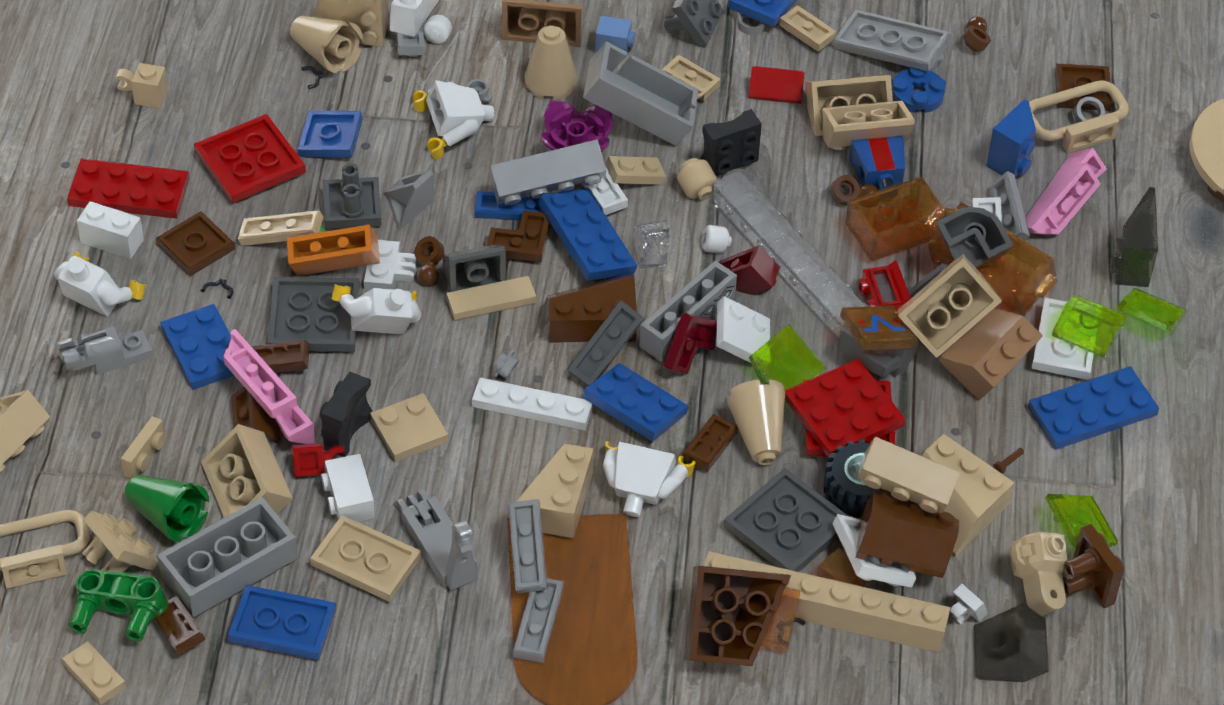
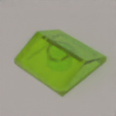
[1117,288,1186,335]
[1052,294,1128,358]
[749,324,826,402]
[1045,494,1119,548]

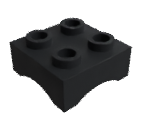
[700,109,762,175]
[319,371,373,457]

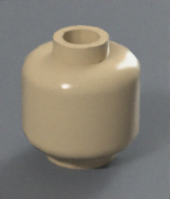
[677,158,718,200]

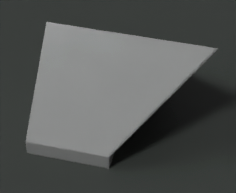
[384,169,435,231]

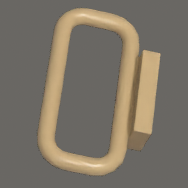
[1029,81,1129,153]
[0,510,90,589]

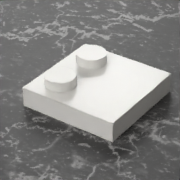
[716,296,770,368]

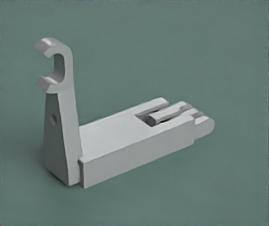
[396,489,478,590]

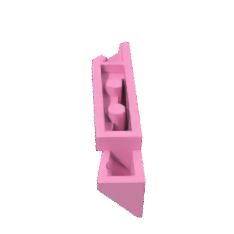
[1025,148,1107,236]
[224,329,315,444]

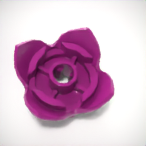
[540,100,613,153]

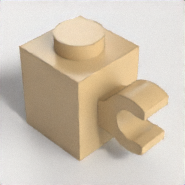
[116,63,168,109]

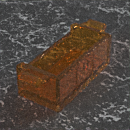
[924,202,1058,317]

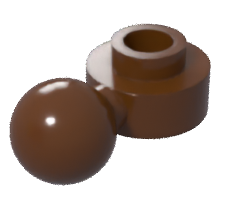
[963,16,991,51]
[830,175,880,206]
[414,236,444,287]

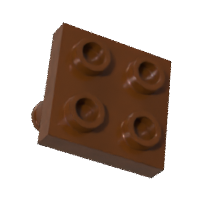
[1063,524,1124,608]

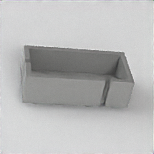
[583,41,698,146]

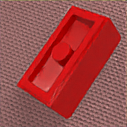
[748,66,805,104]

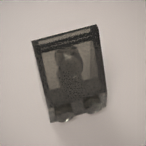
[1110,187,1158,287]

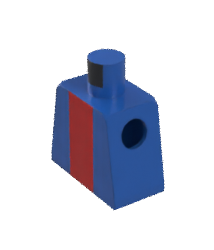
[850,136,905,197]

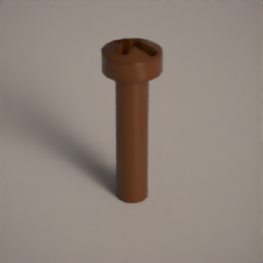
[993,448,1024,474]

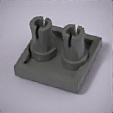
[664,0,724,47]
[323,163,382,229]

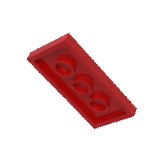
[67,158,190,219]

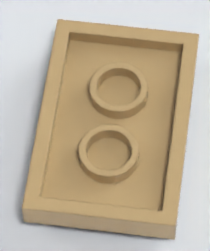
[310,515,421,602]

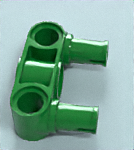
[68,570,168,642]

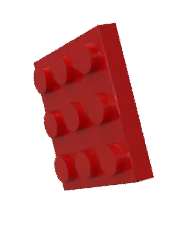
[194,114,306,204]
[785,359,906,458]

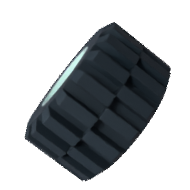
[823,440,882,519]

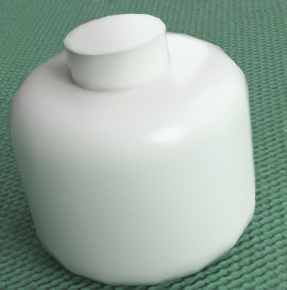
[424,15,452,44]
[701,225,732,254]

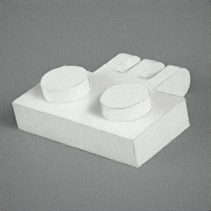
[364,240,417,290]

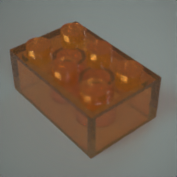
[845,176,949,261]

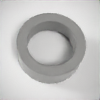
[738,13,766,35]
[1073,97,1105,123]

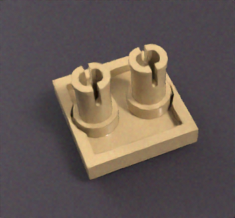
[82,511,158,572]

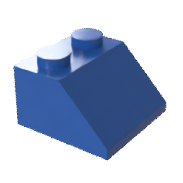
[986,99,1036,179]

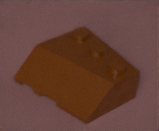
[548,273,637,343]
[855,488,959,578]
[685,566,791,666]

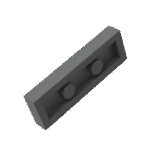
[568,301,645,385]

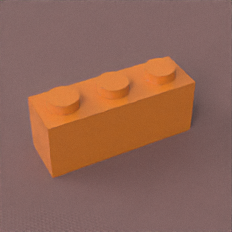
[287,224,380,276]

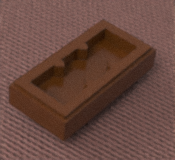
[251,339,310,373]
[683,414,738,472]
[154,596,206,656]

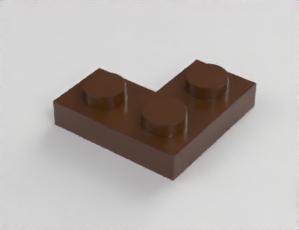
[487,210,550,262]

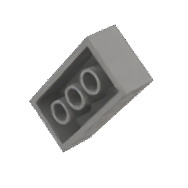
[157,497,298,618]

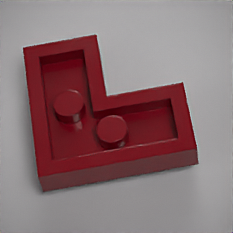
[663,312,717,374]

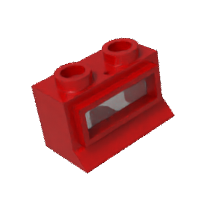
[858,260,911,325]

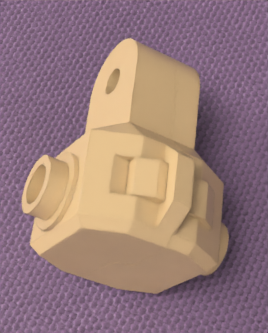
[1009,532,1068,616]

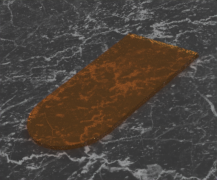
[507,513,638,705]

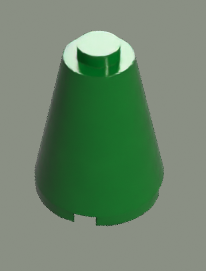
[125,475,209,542]

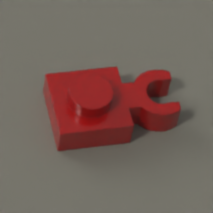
[292,443,344,477]

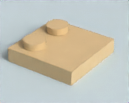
[370,393,449,462]

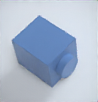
[595,16,636,53]

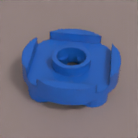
[892,67,946,113]

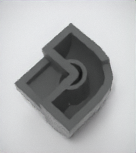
[936,206,1014,269]
[840,318,920,378]

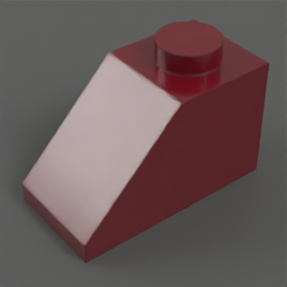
[718,245,780,295]

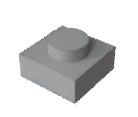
[397,31,425,56]

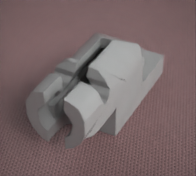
[57,326,153,375]

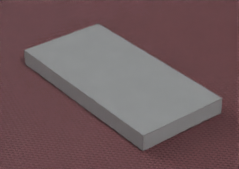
[832,10,951,72]

